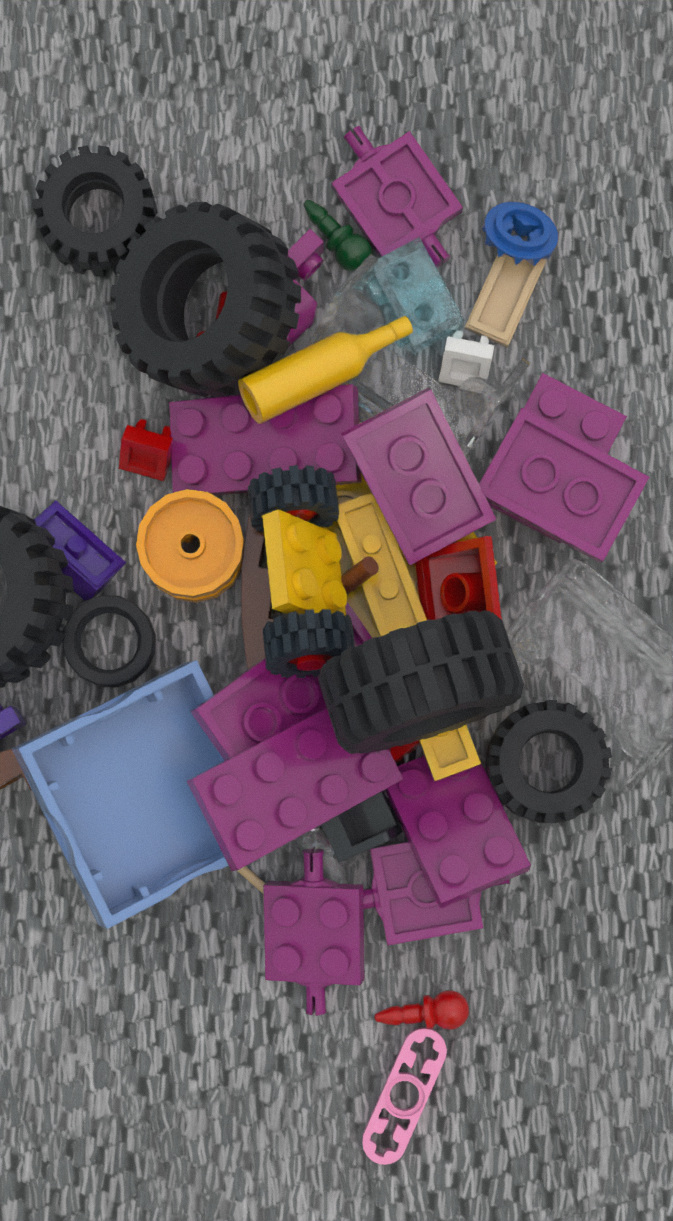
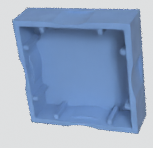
[12,660,228,929]

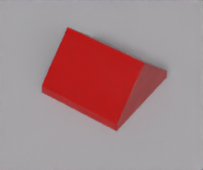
[415,536,502,620]

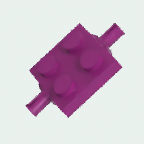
[331,126,463,268]
[363,842,510,946]
[263,848,365,1016]

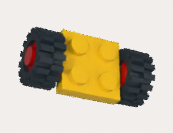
[248,465,355,678]

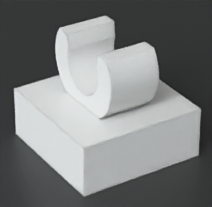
[438,330,494,391]

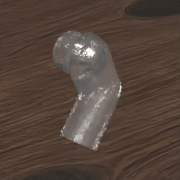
[295,825,348,884]

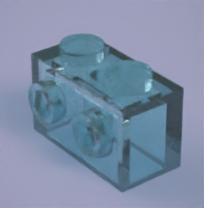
[365,237,465,356]

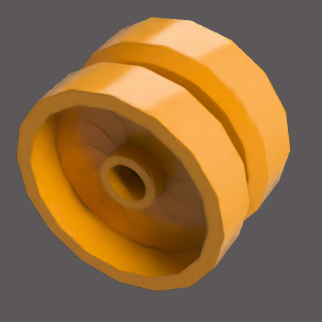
[136,489,245,603]

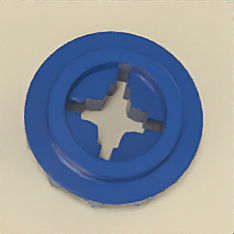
[482,202,558,266]

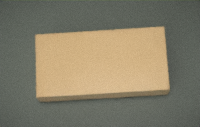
[465,254,546,348]

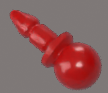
[374,990,469,1030]

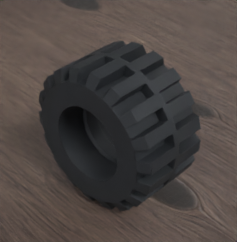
[33,145,158,276]
[486,700,612,823]

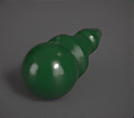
[303,200,372,272]

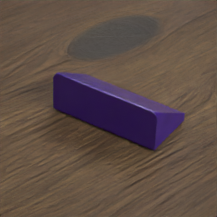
[34,501,126,601]

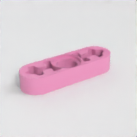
[362,1027,447,1165]

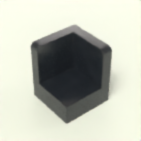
[321,790,403,863]

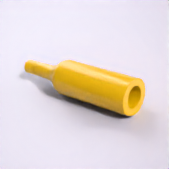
[238,316,413,424]

